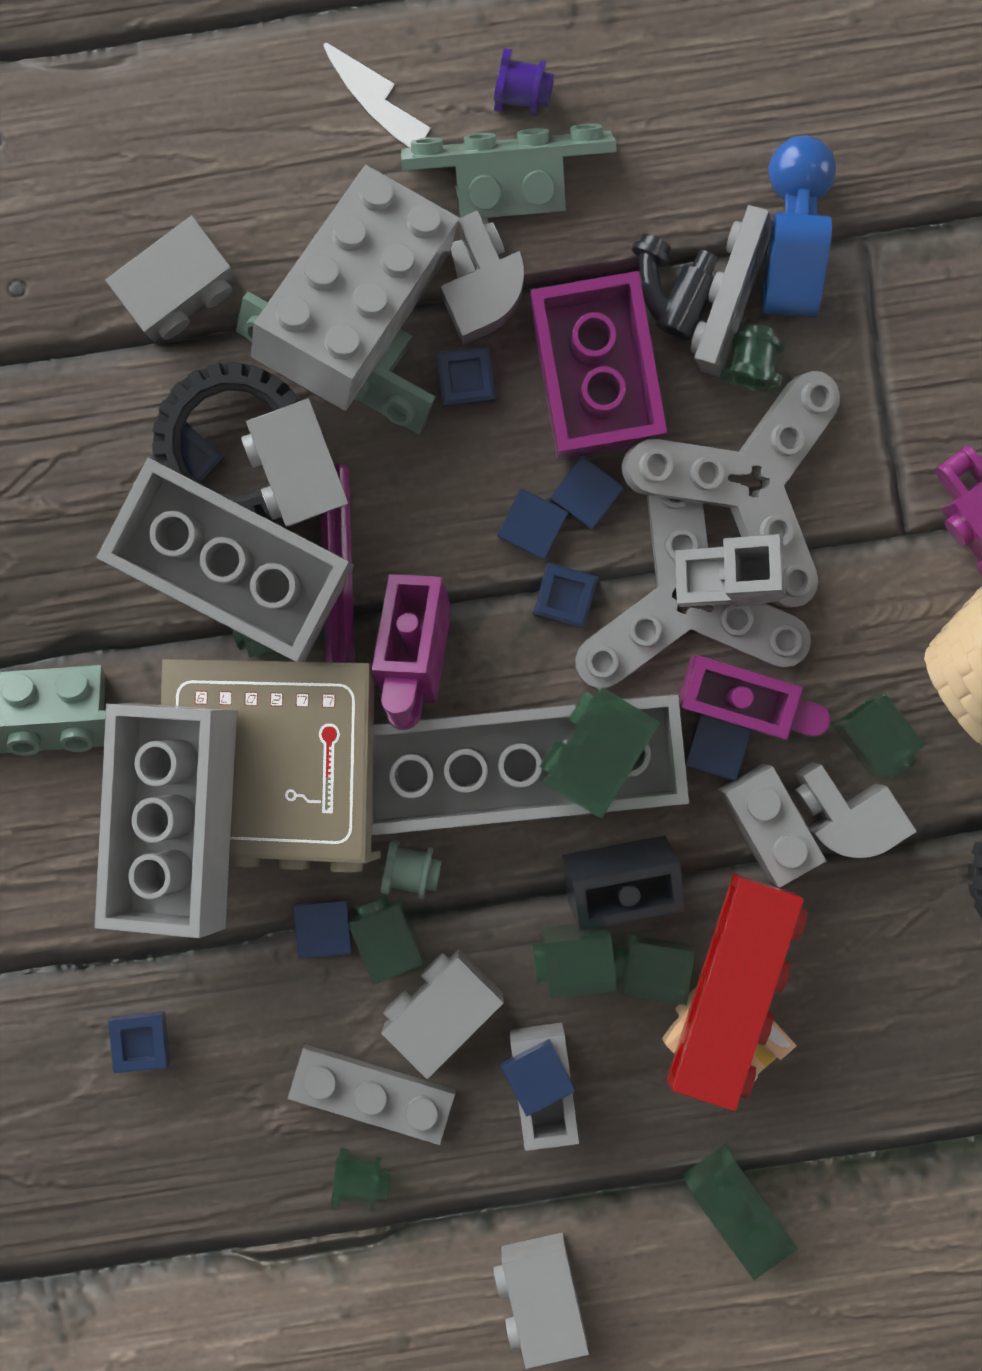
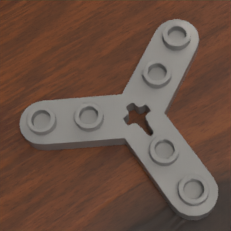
[622,371,840,608]
[575,495,811,688]

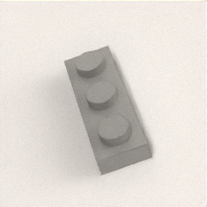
[691,205,772,377]
[288,1044,456,1145]

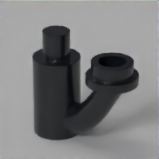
[631,234,719,340]

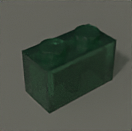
[539,687,660,819]
[532,924,617,999]
[683,1144,798,1281]

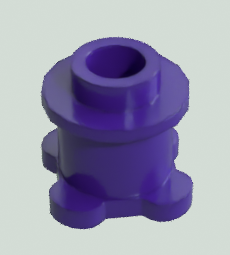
[494,48,555,116]

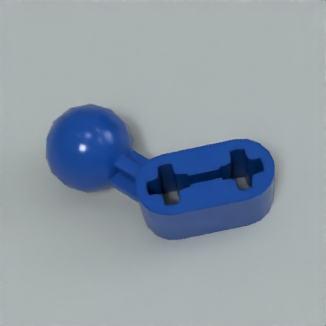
[761,135,836,318]

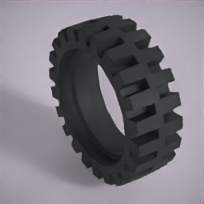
[152,362,300,517]

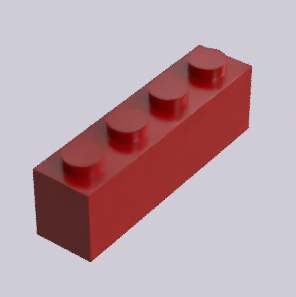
[667,873,807,1112]

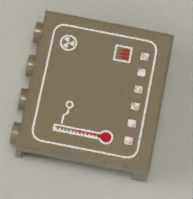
[161,659,381,872]

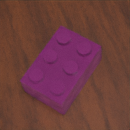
[530,271,667,460]

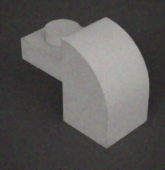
[440,210,524,345]
[675,534,786,607]
[794,762,917,858]

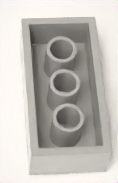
[251,164,459,411]
[96,458,355,662]
[95,703,237,938]

